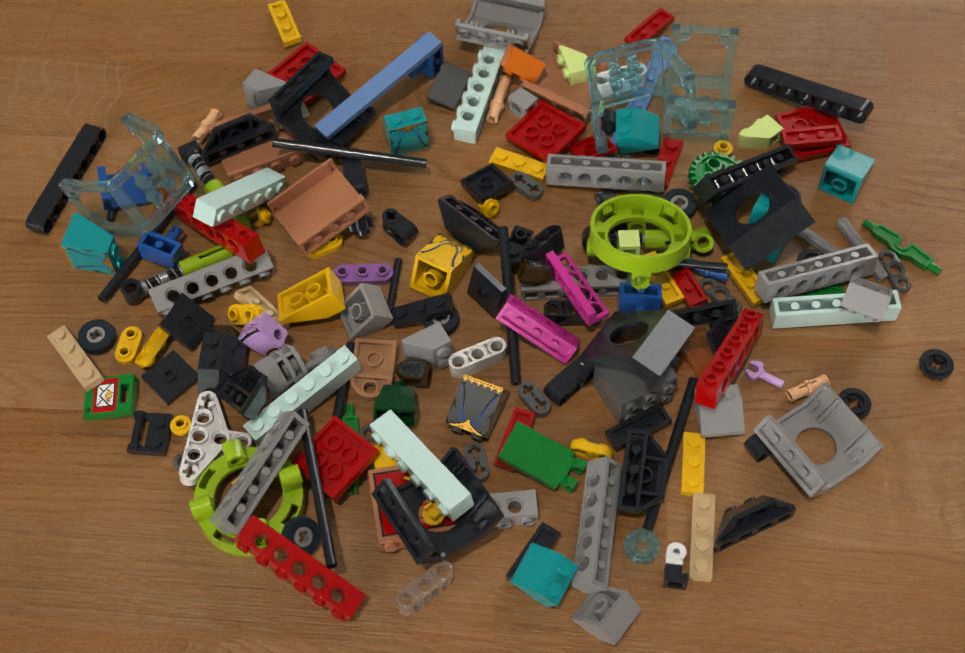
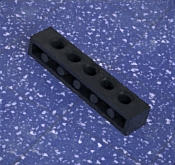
[693,144,799,205]

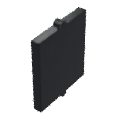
[706,316,729,356]

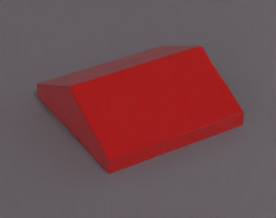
[567,133,618,157]

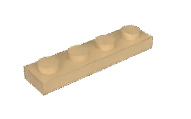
[47,325,105,392]
[688,492,715,582]

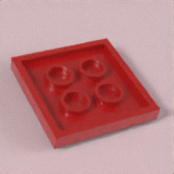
[267,42,346,107]
[505,100,586,163]
[775,107,851,162]
[291,415,380,502]

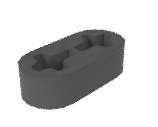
[510,171,543,201]
[518,381,551,418]
[465,442,489,483]

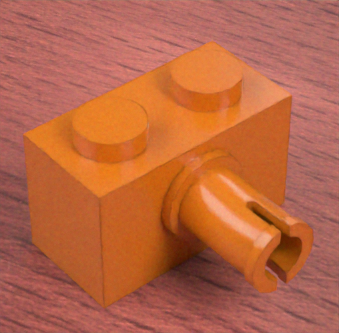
[499,44,546,84]

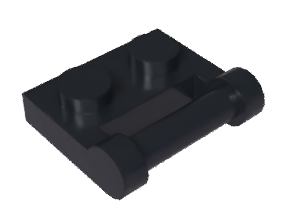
[126,410,174,456]

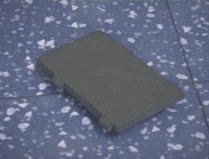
[426,62,472,110]

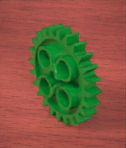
[687,150,742,205]

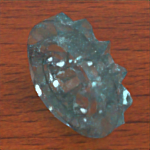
[624,528,660,564]

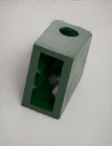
[373,380,415,427]

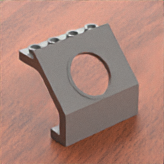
[455,0,547,53]
[753,383,885,497]

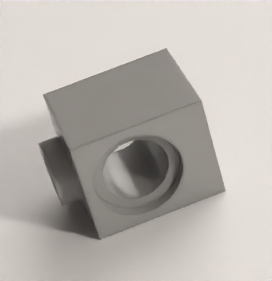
[508,87,538,119]

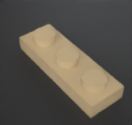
[234,285,290,329]

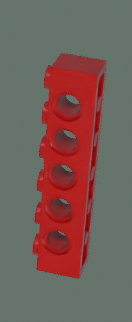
[170,191,265,264]
[695,308,764,409]
[233,515,366,621]

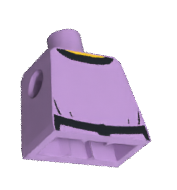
[237,311,288,356]

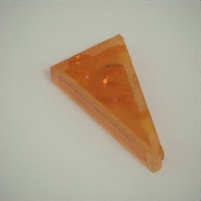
[680,324,713,379]

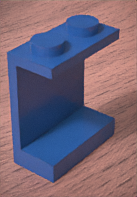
[97,161,155,210]

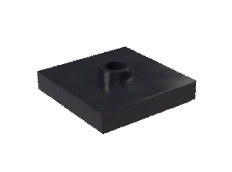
[460,163,514,205]
[467,263,507,319]
[158,293,215,351]
[141,350,198,406]

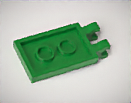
[497,421,588,493]

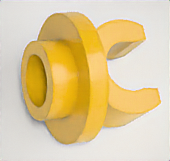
[478,198,499,218]
[250,206,271,228]
[422,502,445,526]

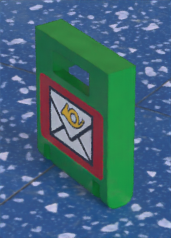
[83,373,138,421]

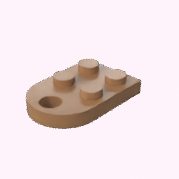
[350,338,398,400]

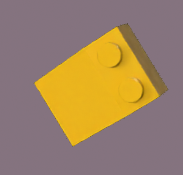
[277,267,346,324]

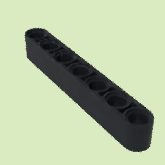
[744,64,874,124]
[26,123,106,234]

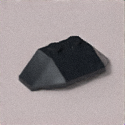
[202,113,278,166]
[438,194,499,251]
[670,299,739,352]
[198,325,247,400]
[213,365,268,420]
[617,428,669,513]
[713,495,796,554]

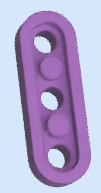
[333,263,393,286]

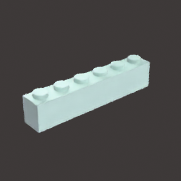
[193,167,286,227]
[769,290,902,329]
[243,345,362,446]
[370,409,474,521]

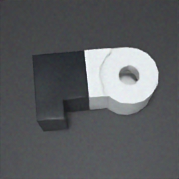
[663,542,688,590]

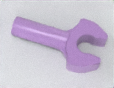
[744,361,785,389]

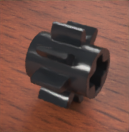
[349,214,374,236]

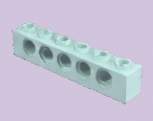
[451,45,506,144]

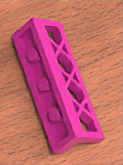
[545,251,610,326]
[496,294,580,364]

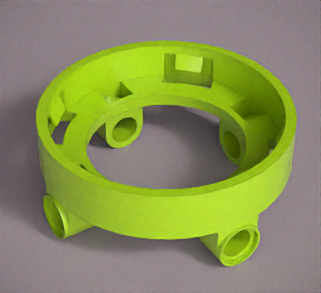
[587,194,692,289]
[189,439,306,556]

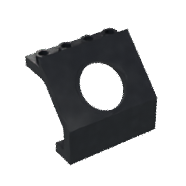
[268,51,376,161]
[704,164,815,271]
[578,309,695,390]
[371,447,504,565]

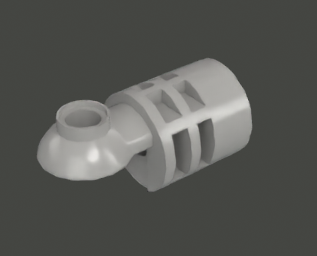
[252,344,336,400]

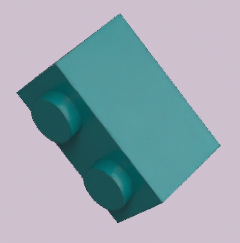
[615,107,660,154]
[510,543,578,607]

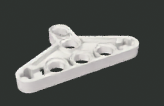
[179,391,252,486]

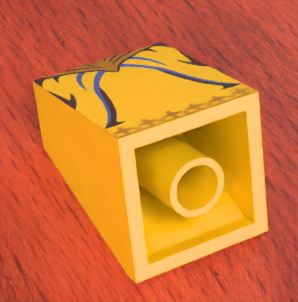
[410,233,474,297]

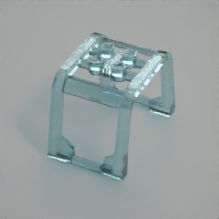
[662,24,739,141]
[584,38,697,154]
[58,113,195,236]

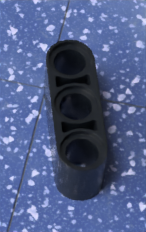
[341,148,368,197]
[521,225,565,264]
[544,299,603,326]
[543,357,595,407]

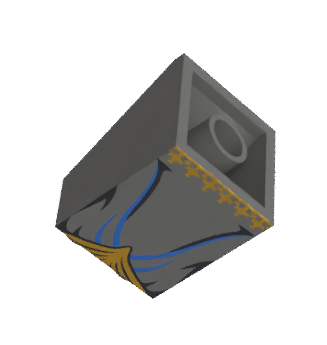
[445,374,510,441]

